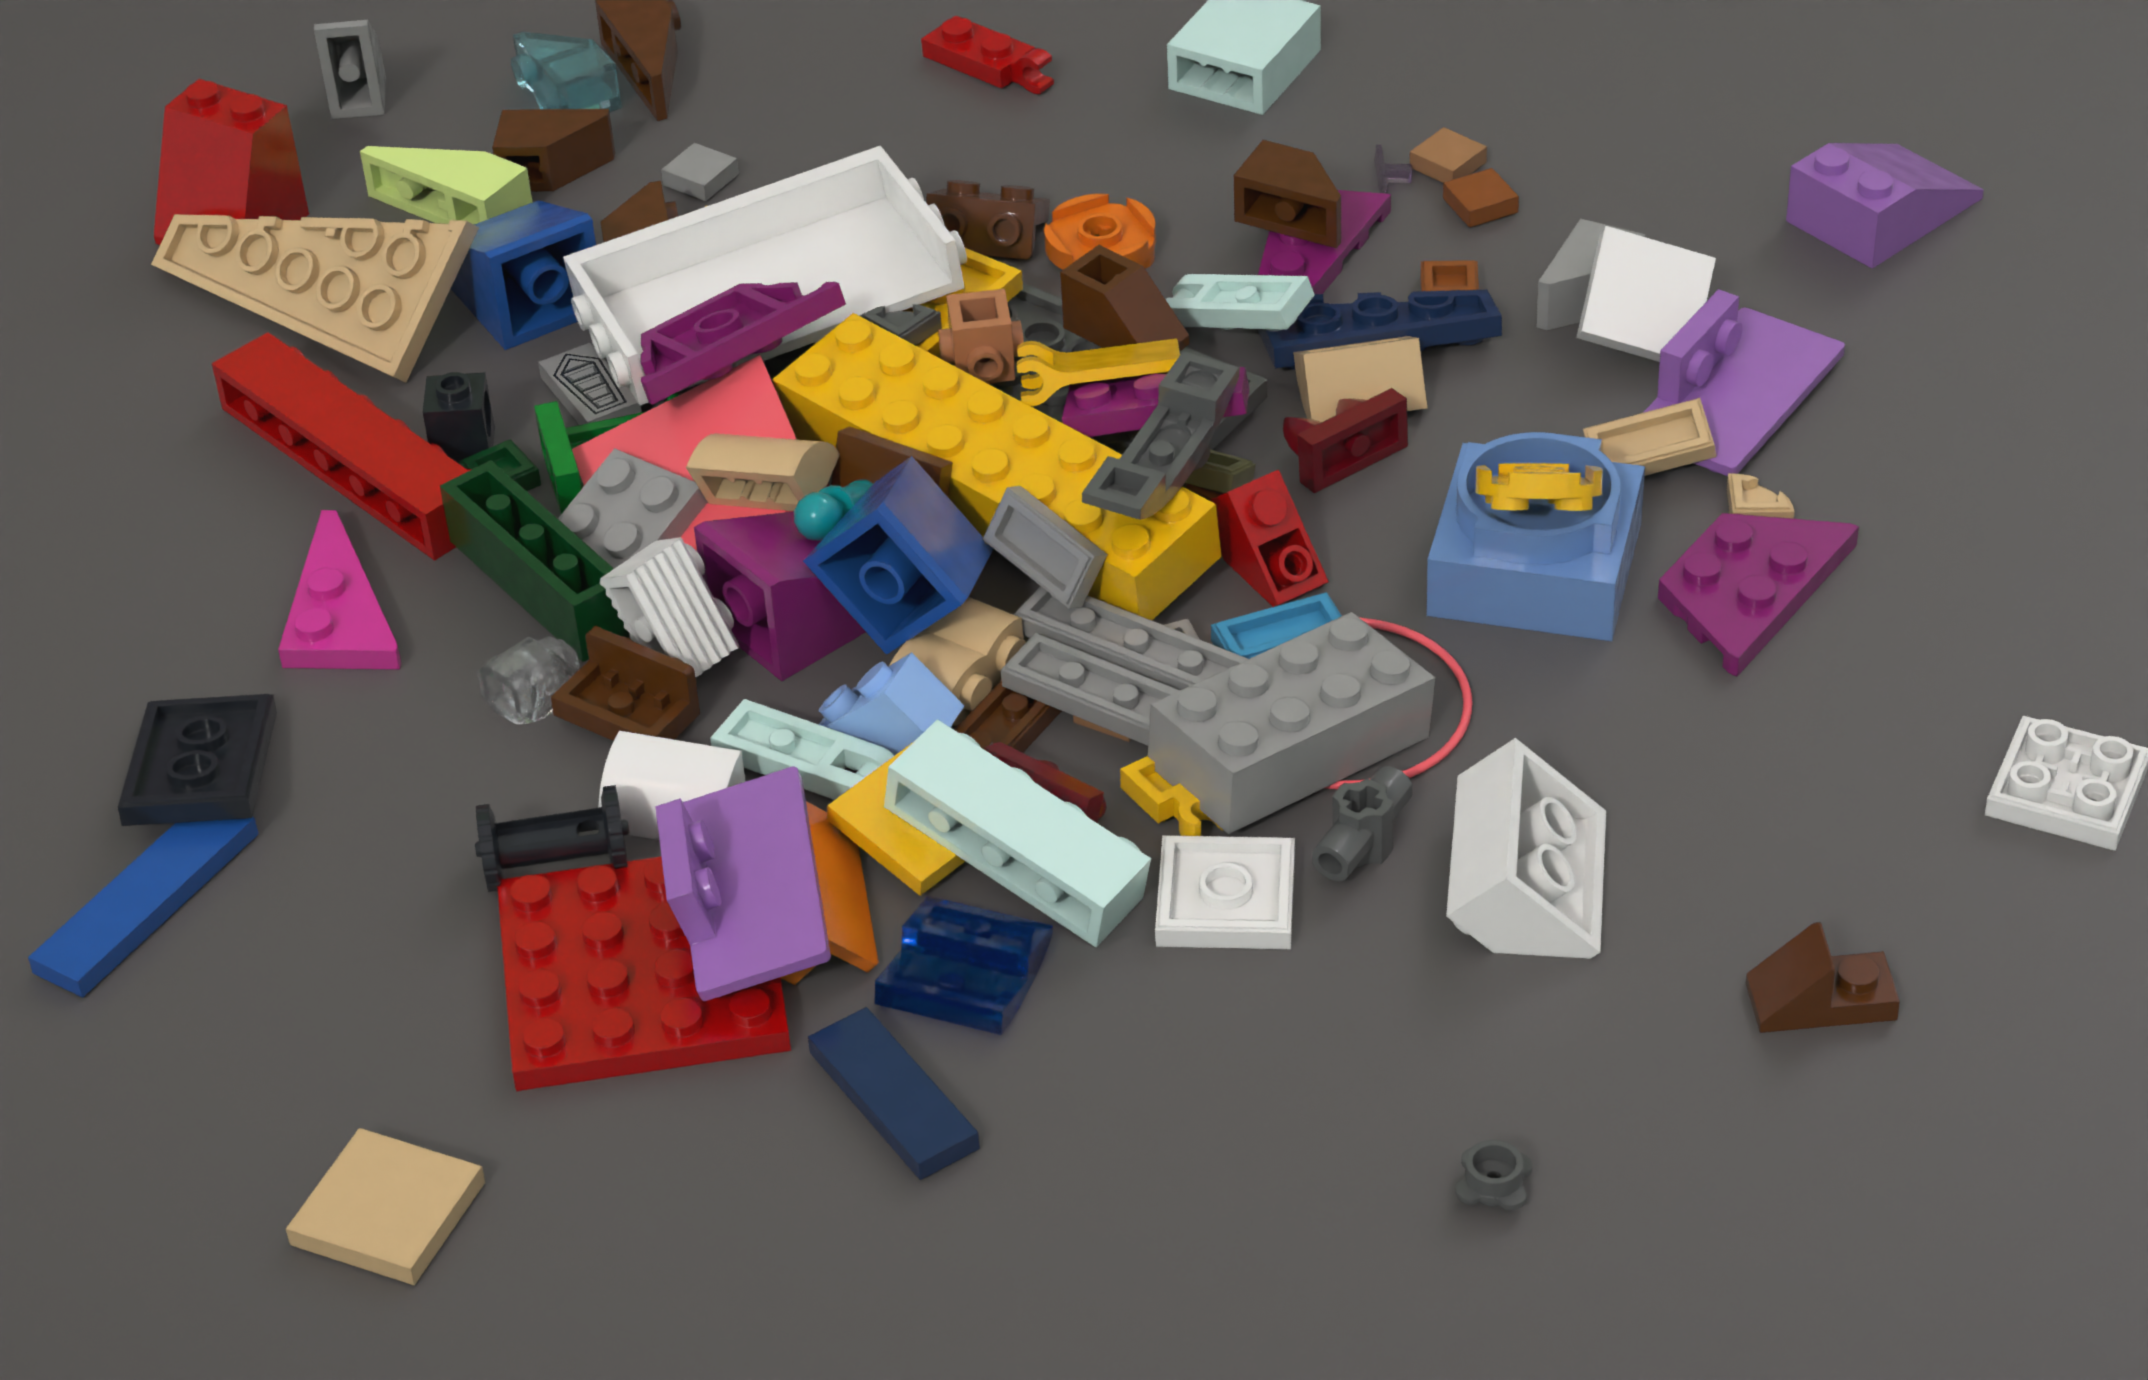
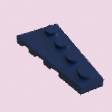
[1258,289,1502,370]

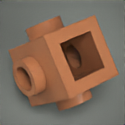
[938,289,1024,385]

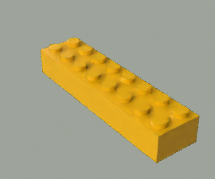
[772,313,1221,621]

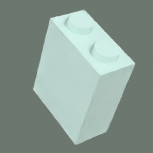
[1167,0,1321,115]

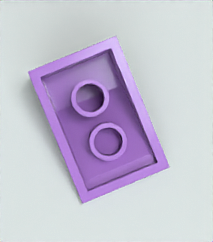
[1786,143,1984,269]

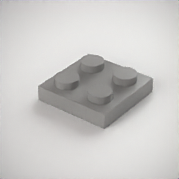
[558,448,708,569]

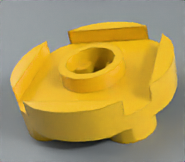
[1475,463,1603,511]

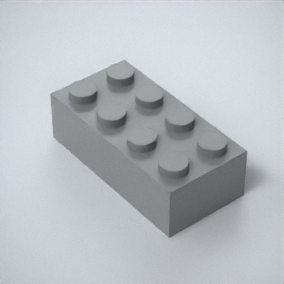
[1148,612,1435,834]

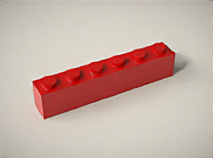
[212,332,472,561]

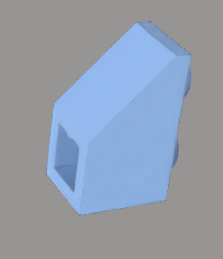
[819,652,964,756]

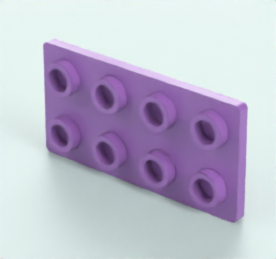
[1643,289,1845,476]
[655,766,831,1001]

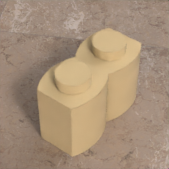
[889,597,1026,726]

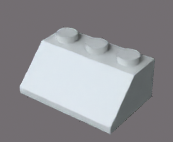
[1446,738,1606,959]

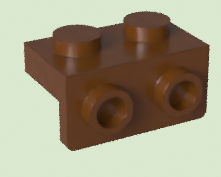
[926,180,1050,259]
[551,626,700,741]

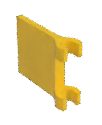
[1017,338,1180,406]

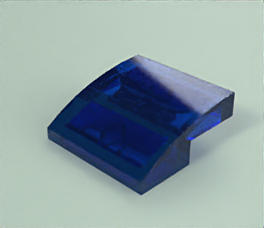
[874,896,1053,1035]

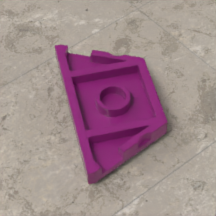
[641,282,846,405]
[1658,513,1859,677]

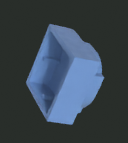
[1427,432,1645,641]

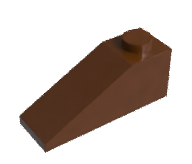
[595,0,681,121]

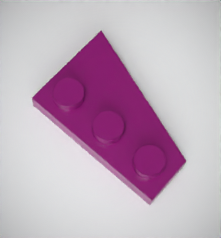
[1258,190,1391,294]
[1062,367,1249,437]

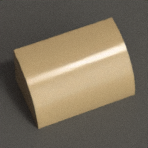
[1293,336,1427,422]
[686,433,840,511]

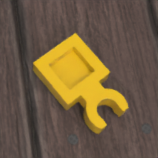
[1120,756,1223,836]

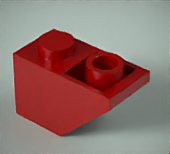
[1209,469,1329,607]

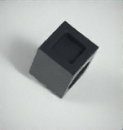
[422,372,495,463]

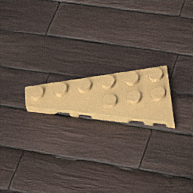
[151,214,479,383]

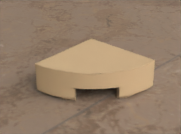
[1727,473,1794,519]

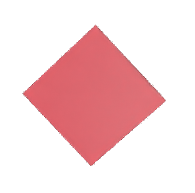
[572,355,797,551]

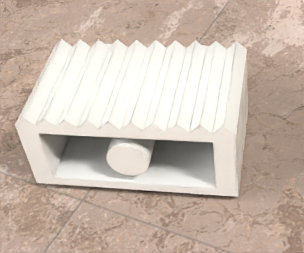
[600,537,739,677]

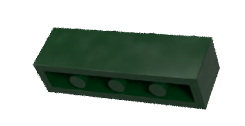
[440,460,630,662]

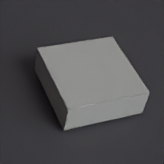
[661,143,739,201]

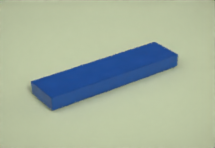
[28,817,258,998]

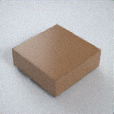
[1409,127,1487,183]

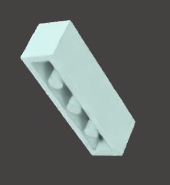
[884,719,1151,948]

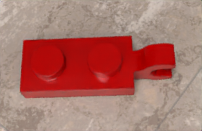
[921,15,1054,94]

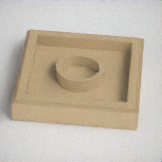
[286,1128,485,1286]

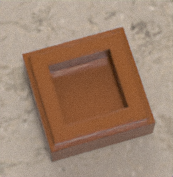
[1443,168,1519,228]
[1420,260,1479,291]

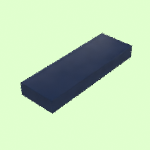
[808,1007,980,1180]

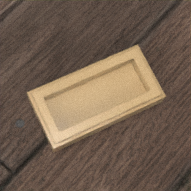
[1583,398,1717,476]

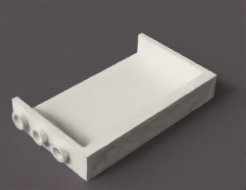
[563,145,967,406]

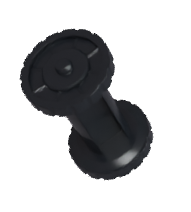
[475,785,630,892]

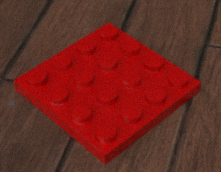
[497,856,791,1091]

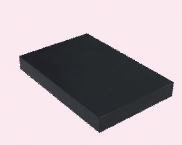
[118,694,277,826]

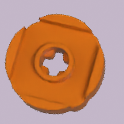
[1044,193,1156,270]

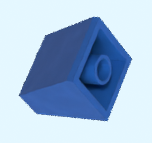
[451,200,596,350]
[803,456,993,655]

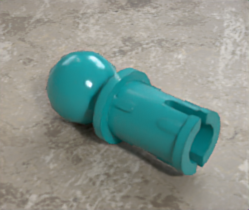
[794,479,873,541]

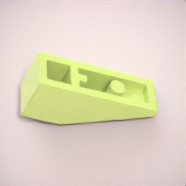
[360,146,532,224]

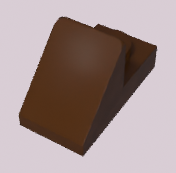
[1746,922,1900,1033]

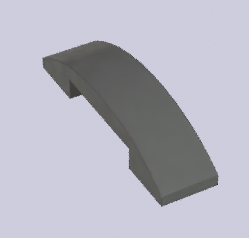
[1082,351,1240,520]

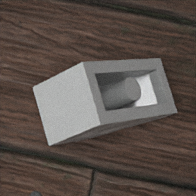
[314,20,386,119]
[1536,219,1645,330]

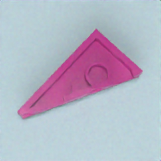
[278,510,401,670]

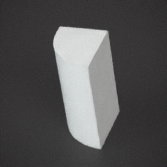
[598,731,746,840]

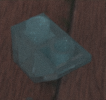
[511,32,622,112]

